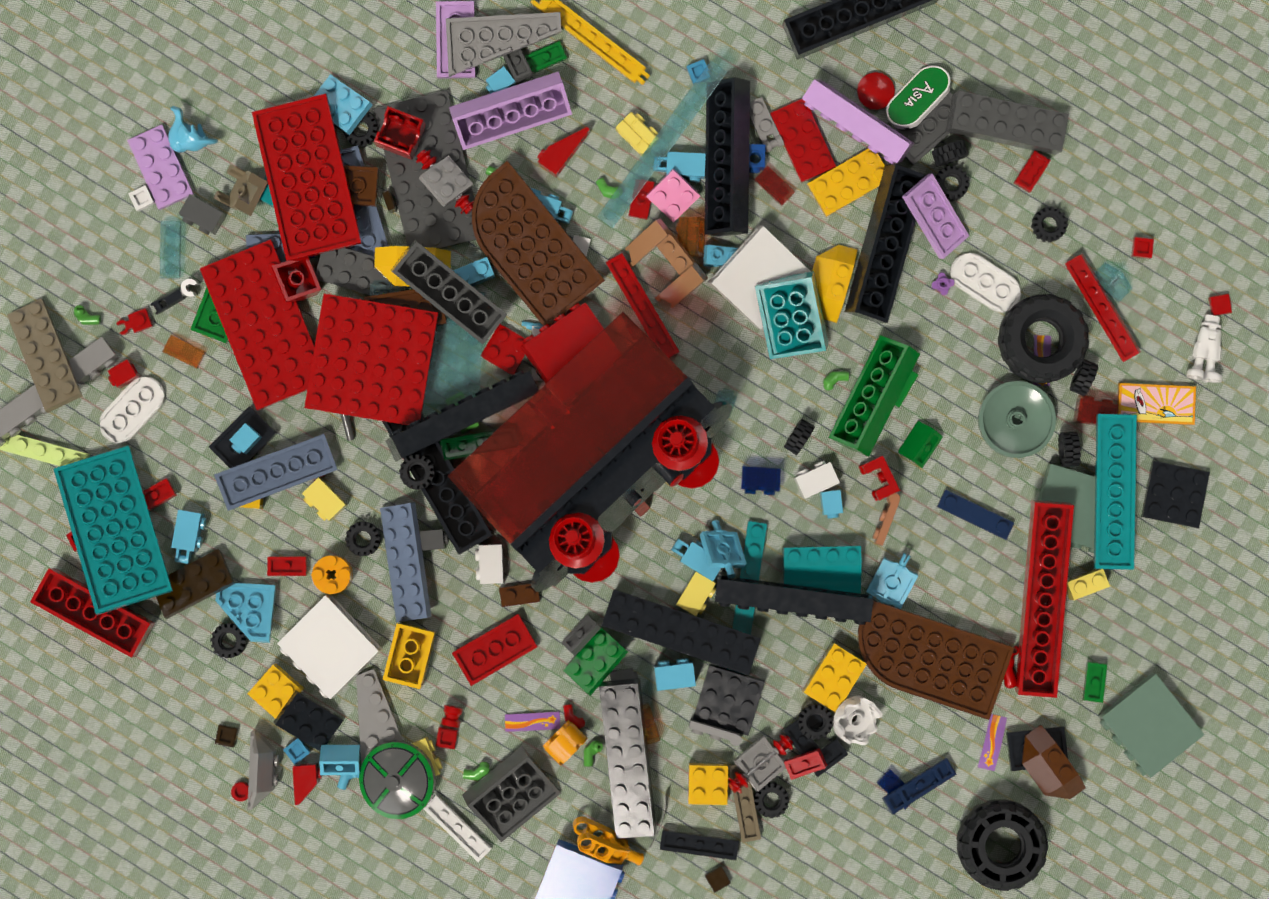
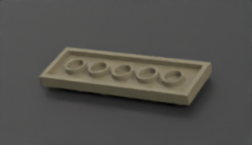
[7,298,83,413]

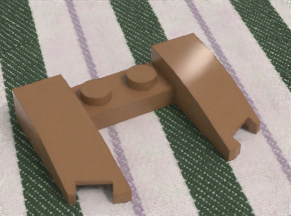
[625,218,708,308]

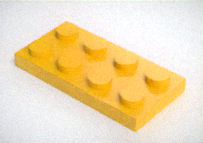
[807,148,885,217]

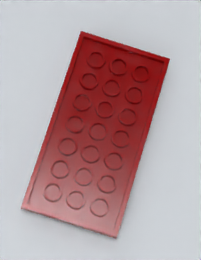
[252,93,362,261]
[200,239,315,411]

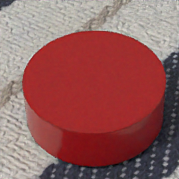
[231,781,249,802]

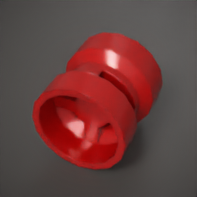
[441,705,463,728]

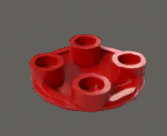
[857,72,895,110]

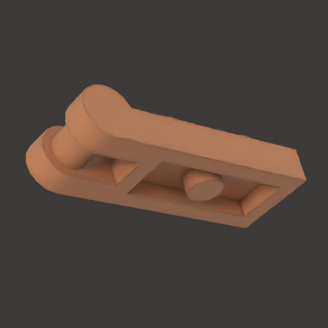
[872,493,900,546]

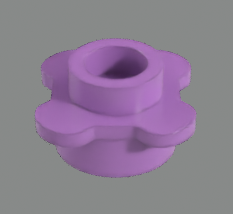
[931,273,954,295]

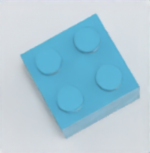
[654,658,696,691]

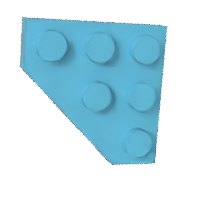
[215,583,276,643]

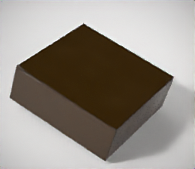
[382,191,397,214]
[215,724,239,748]
[705,866,731,893]

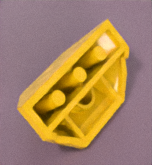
[812,245,857,323]
[374,246,451,287]

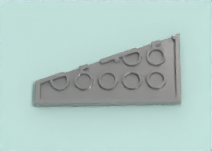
[446,12,562,77]
[356,668,404,766]

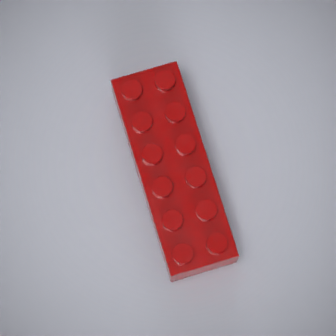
[30,568,155,658]

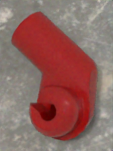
[563,704,585,729]

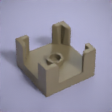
[213,164,268,216]

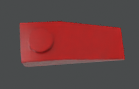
[537,127,590,178]

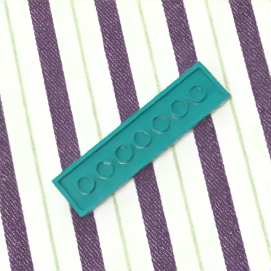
[1094,414,1137,570]

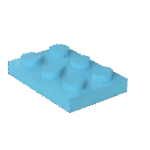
[314,74,373,135]

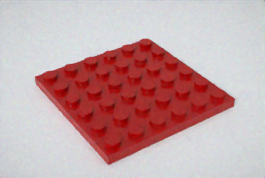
[304,294,439,425]

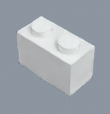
[794,460,840,499]
[475,545,504,584]

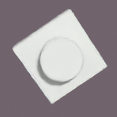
[128,185,155,212]

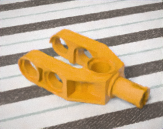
[573,816,644,866]

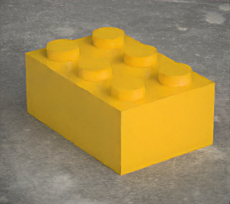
[382,622,436,689]
[802,642,867,712]

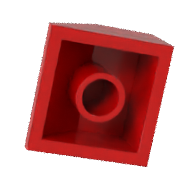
[271,257,321,303]

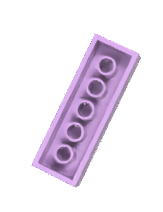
[449,72,572,150]
[802,79,914,164]

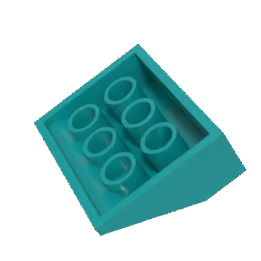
[755,271,829,359]
[782,546,862,593]

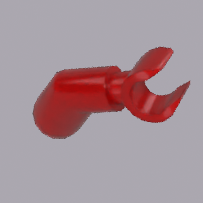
[1004,646,1019,689]

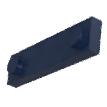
[936,490,1014,540]
[882,758,957,815]

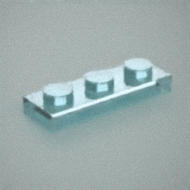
[160,221,181,279]

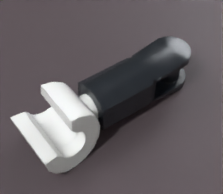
[150,279,201,315]

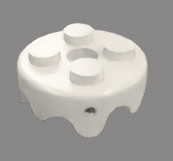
[833,696,882,745]

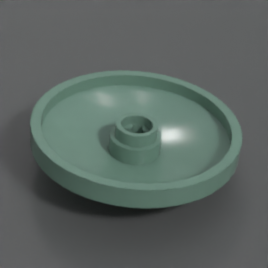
[978,381,1056,458]

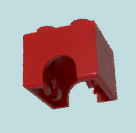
[374,106,426,160]

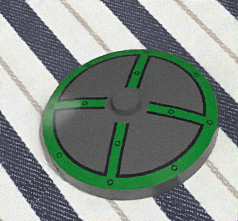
[359,741,436,819]

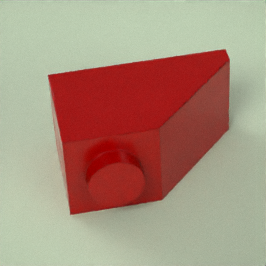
[292,763,322,805]

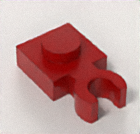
[116,308,154,335]

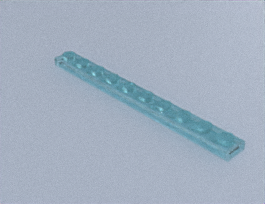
[597,61,727,228]

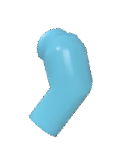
[337,775,359,790]

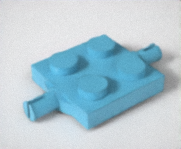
[700,520,747,578]
[866,553,918,609]

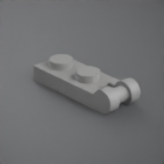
[750,97,784,153]
[689,718,742,746]

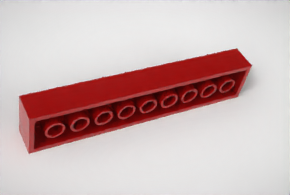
[1015,500,1074,698]

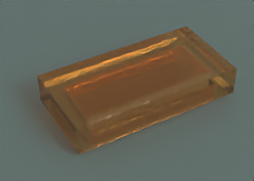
[162,335,206,369]

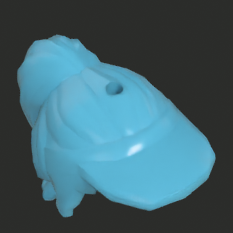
[168,106,218,153]

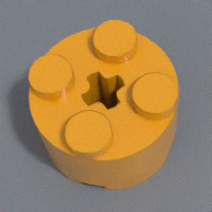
[311,555,353,594]
[543,720,588,766]

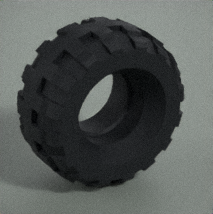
[998,294,1090,383]
[956,799,1048,891]

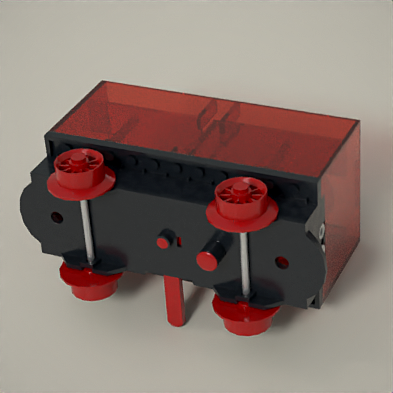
[448,312,732,592]

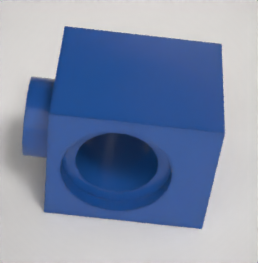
[749,144,765,173]

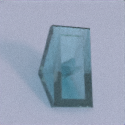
[1095,263,1132,303]

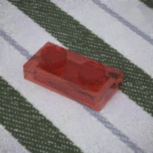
[754,166,795,207]

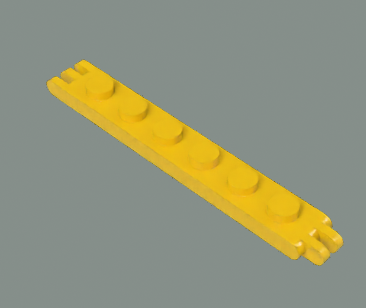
[530,0,650,85]

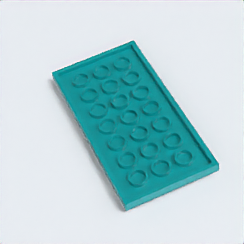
[53,445,173,615]

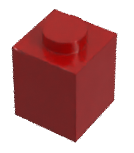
[108,359,141,388]

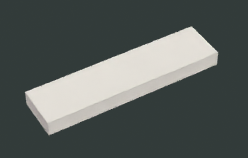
[424,794,492,862]

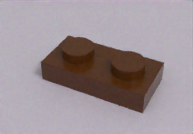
[499,584,540,607]

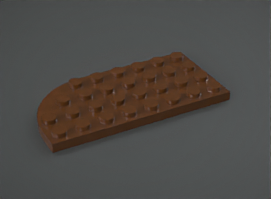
[472,161,605,326]
[858,600,1014,720]

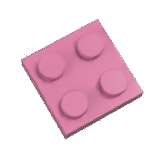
[646,168,700,223]

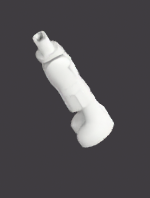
[1187,315,1223,383]

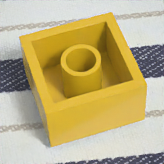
[247,663,305,719]
[688,763,728,805]

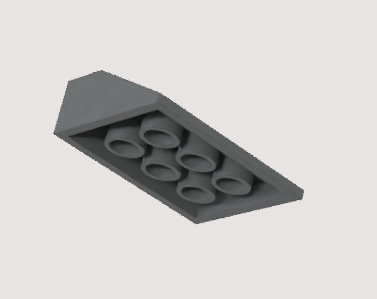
[462,746,561,842]

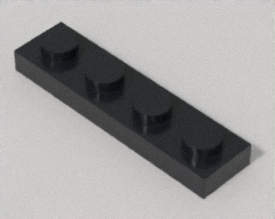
[660,830,739,860]

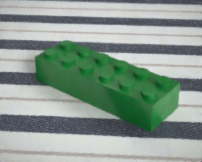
[828,335,920,457]

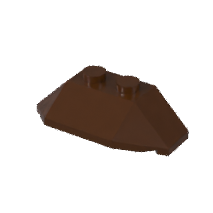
[1022,724,1086,799]

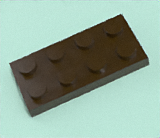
[156,549,235,619]

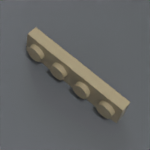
[728,764,761,843]

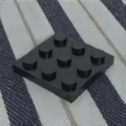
[1141,461,1210,529]
[693,664,765,736]

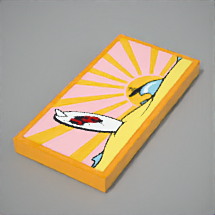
[1117,383,1196,425]

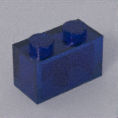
[740,466,781,495]

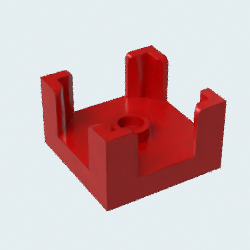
[858,456,900,501]

